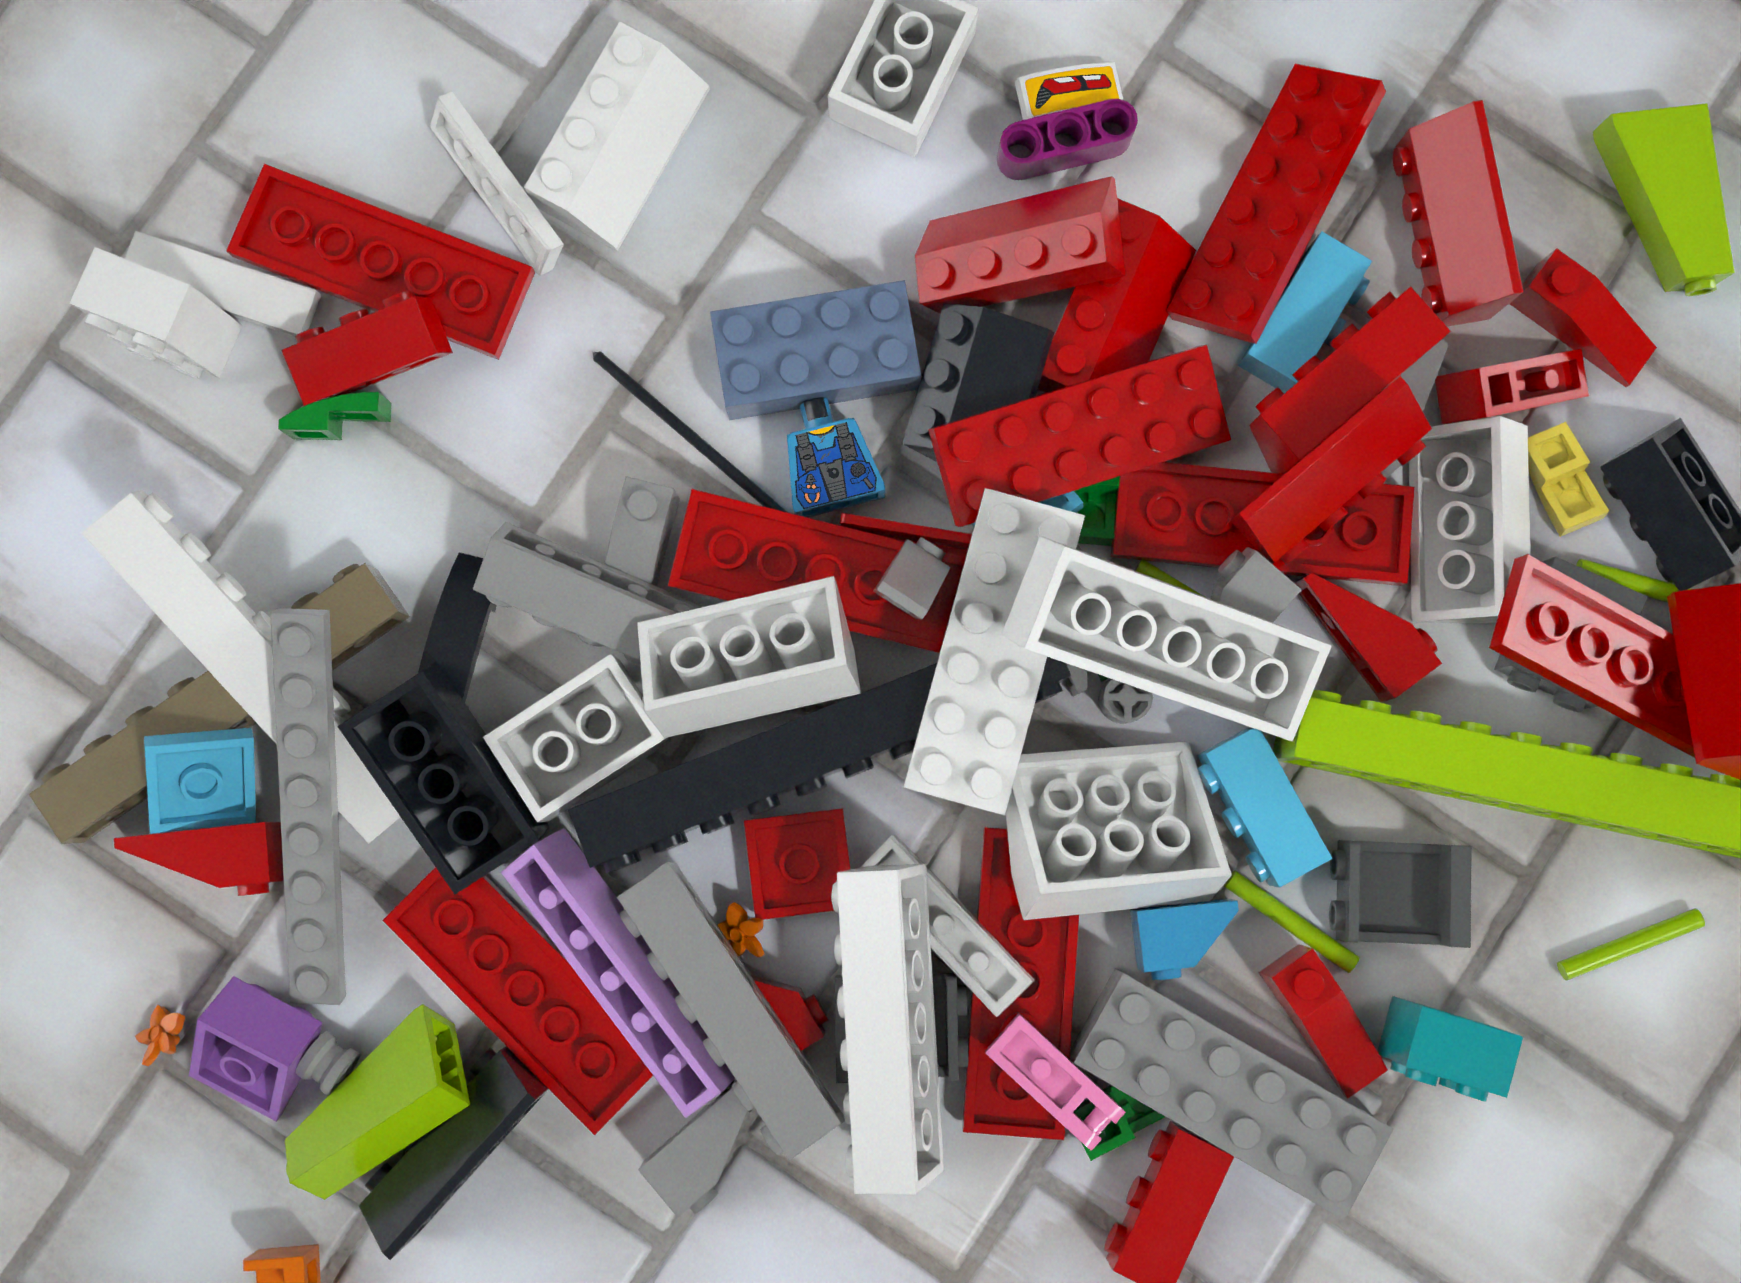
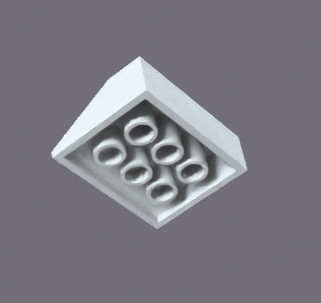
[1006,741,1232,920]

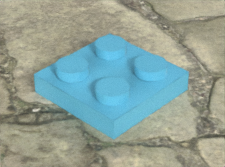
[144,728,256,834]

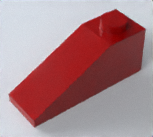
[1509,248,1657,387]
[1435,348,1589,425]
[1295,573,1442,702]
[114,822,284,896]
[1258,944,1388,1099]

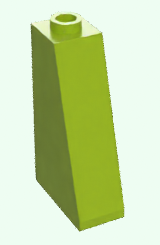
[1593,103,1735,296]
[285,1004,470,1200]

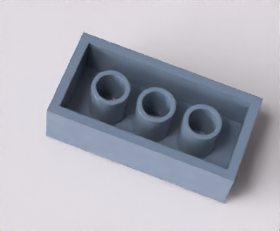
[710,280,921,420]

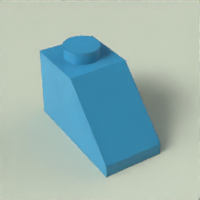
[1130,898,1239,980]

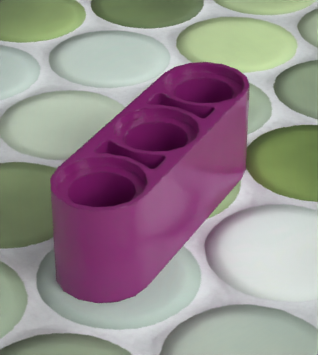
[997,99,1138,180]

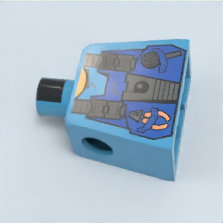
[787,398,886,518]

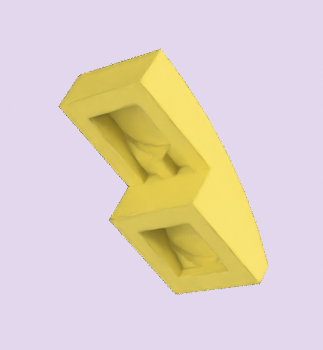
[1528,422,1609,537]

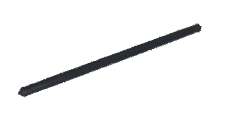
[593,351,788,513]

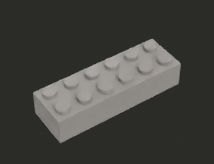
[1070,968,1394,1221]

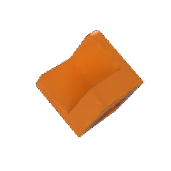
[243,1244,321,1283]

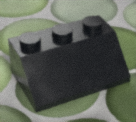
[902,303,1054,461]
[1600,418,1741,591]

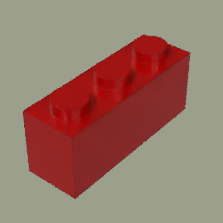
[281,291,453,406]
[1104,1121,1234,1283]

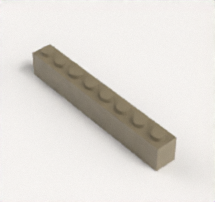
[29,563,410,844]

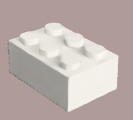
[828,0,979,157]
[70,247,242,379]
[483,654,672,822]

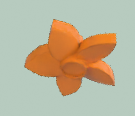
[718,902,765,958]
[135,1005,185,1067]

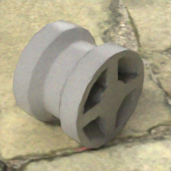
[1098,679,1153,724]
[295,1031,361,1096]

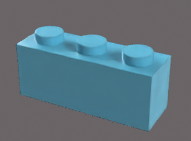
[1238,231,1372,394]
[1197,727,1333,888]

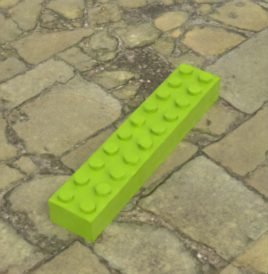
[1273,690,1741,859]

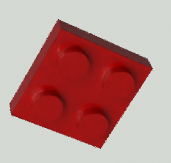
[744,808,851,920]

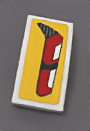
[1015,62,1123,120]

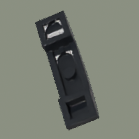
[418,552,497,707]

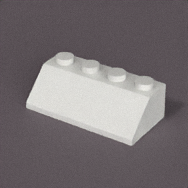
[524,22,710,251]
[1409,416,1530,624]
[637,576,861,738]

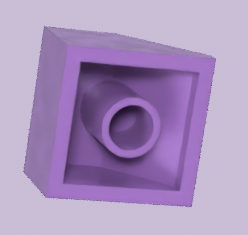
[189,976,322,1122]

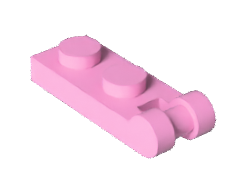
[985,1013,1126,1151]

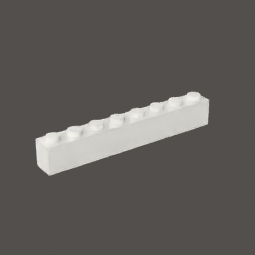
[81,490,400,844]

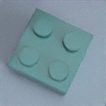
[1377,996,1523,1102]

